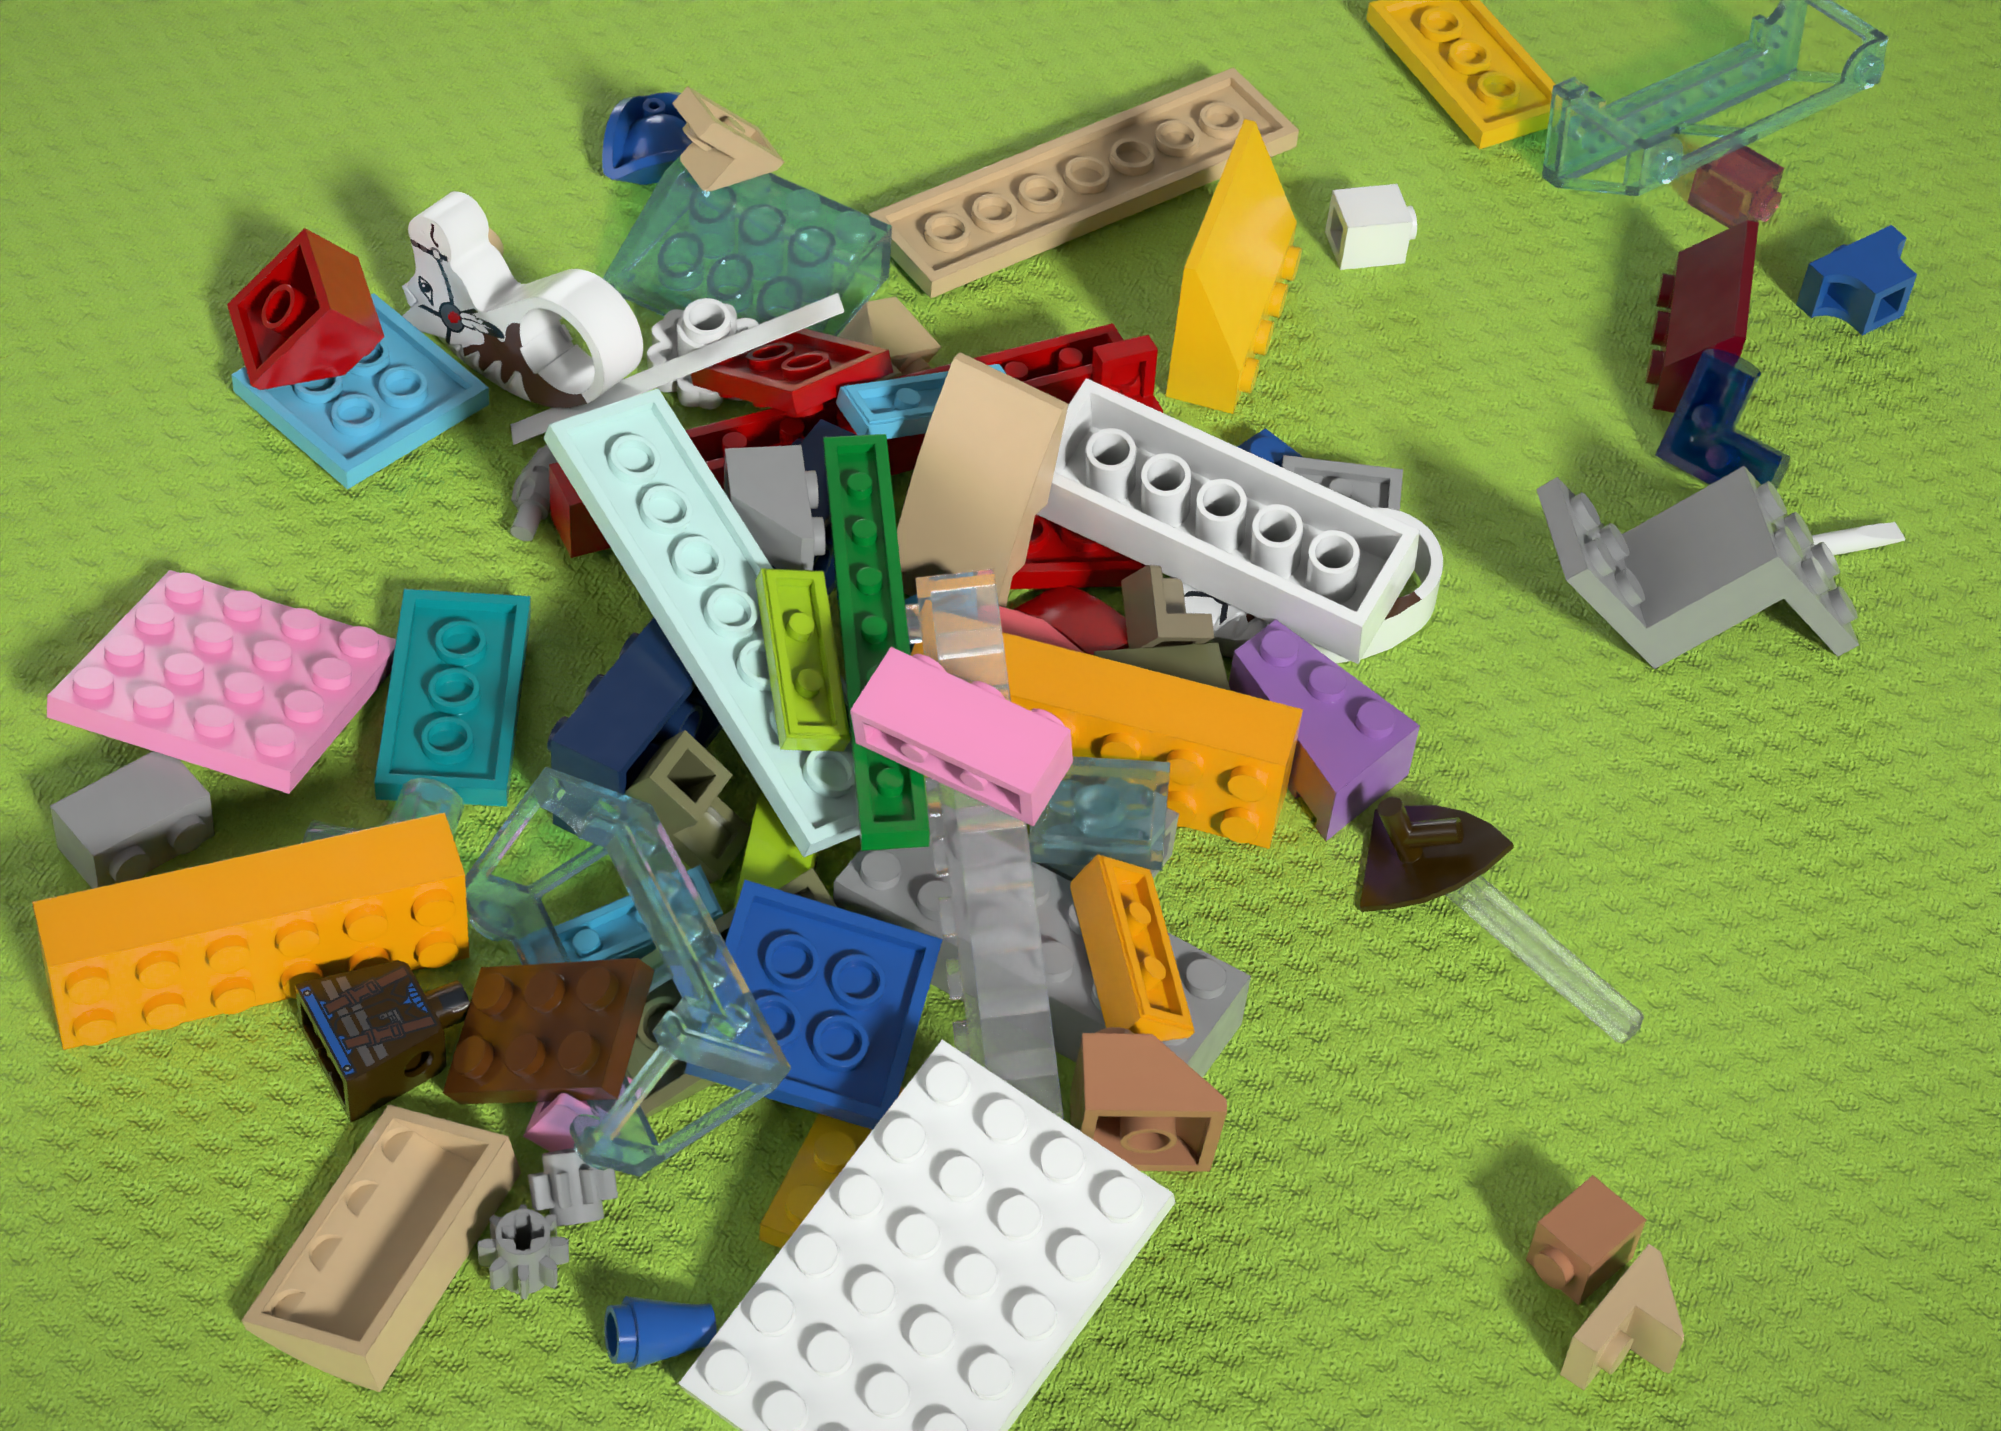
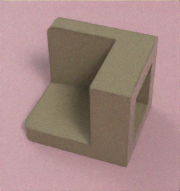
[1121,565,1214,649]

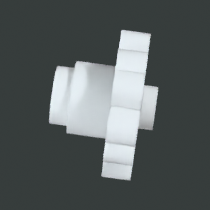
[647,298,759,409]

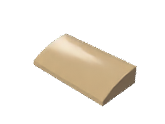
[242,1105,521,1392]

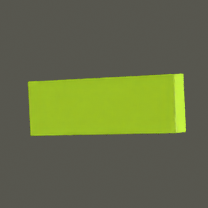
[755,568,850,752]

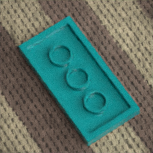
[374,589,531,807]

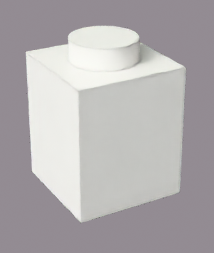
[1325,184,1417,270]

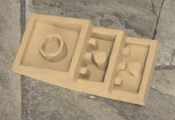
[897,352,1069,614]

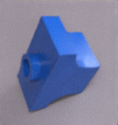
[1796,225,1917,335]

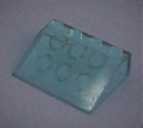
[603,155,892,336]

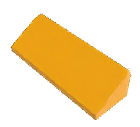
[1070,854,1195,1041]

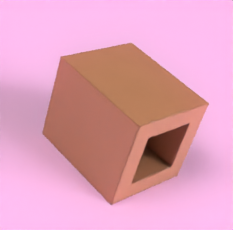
[1526,1175,1646,1305]

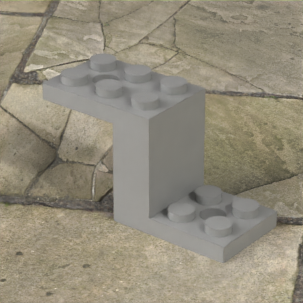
[1536,466,1859,669]

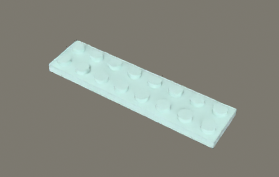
[543,389,860,858]

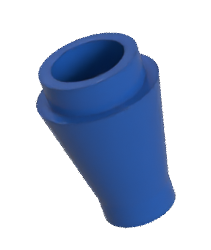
[604,1296,716,1370]

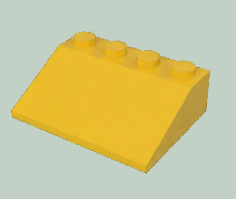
[1165,119,1302,414]

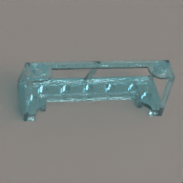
[1542,0,1888,196]
[465,767,791,1177]

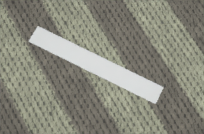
[511,293,845,445]

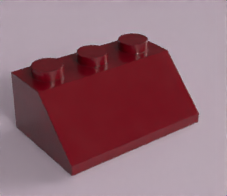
[1645,220,1759,422]

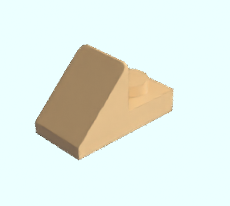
[672,86,784,192]
[1560,1244,1684,1391]

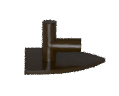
[1360,797,1514,912]

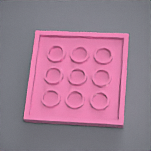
[47,570,396,794]

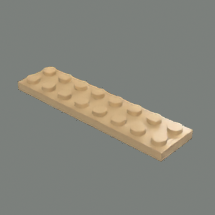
[868,67,1299,299]

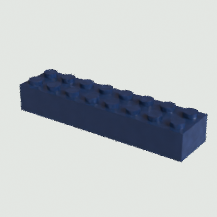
[547,419,856,856]

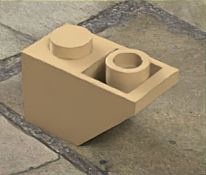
[838,297,941,382]

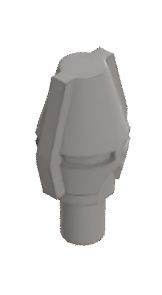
[510,444,557,541]

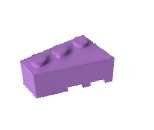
[1229,619,1420,841]

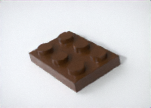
[443,958,655,1104]

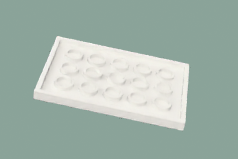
[678,1040,1176,1431]

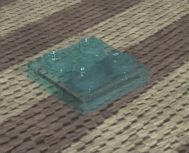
[1028,756,1170,870]

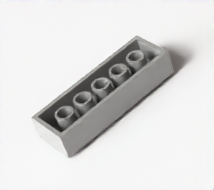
[833,807,1251,1078]

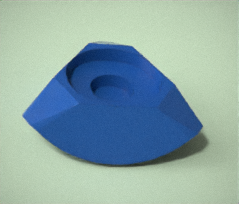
[602,92,693,185]

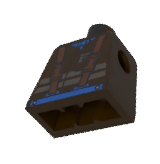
[295,960,470,1122]

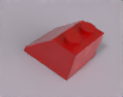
[227,228,385,390]

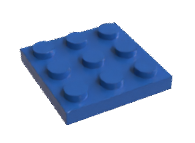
[685,880,943,1130]

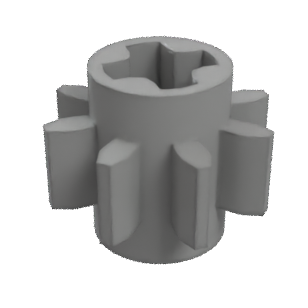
[528,1146,618,1226]
[478,1205,569,1299]

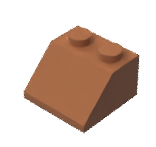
[1070,1027,1227,1172]

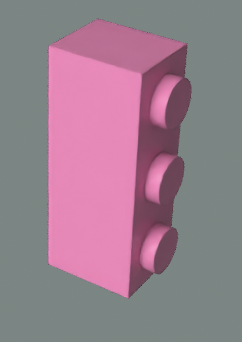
[850,647,1073,826]

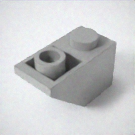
[724,445,825,571]

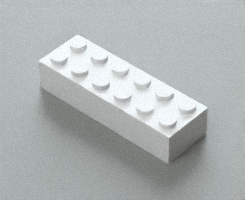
[1037,378,1420,664]

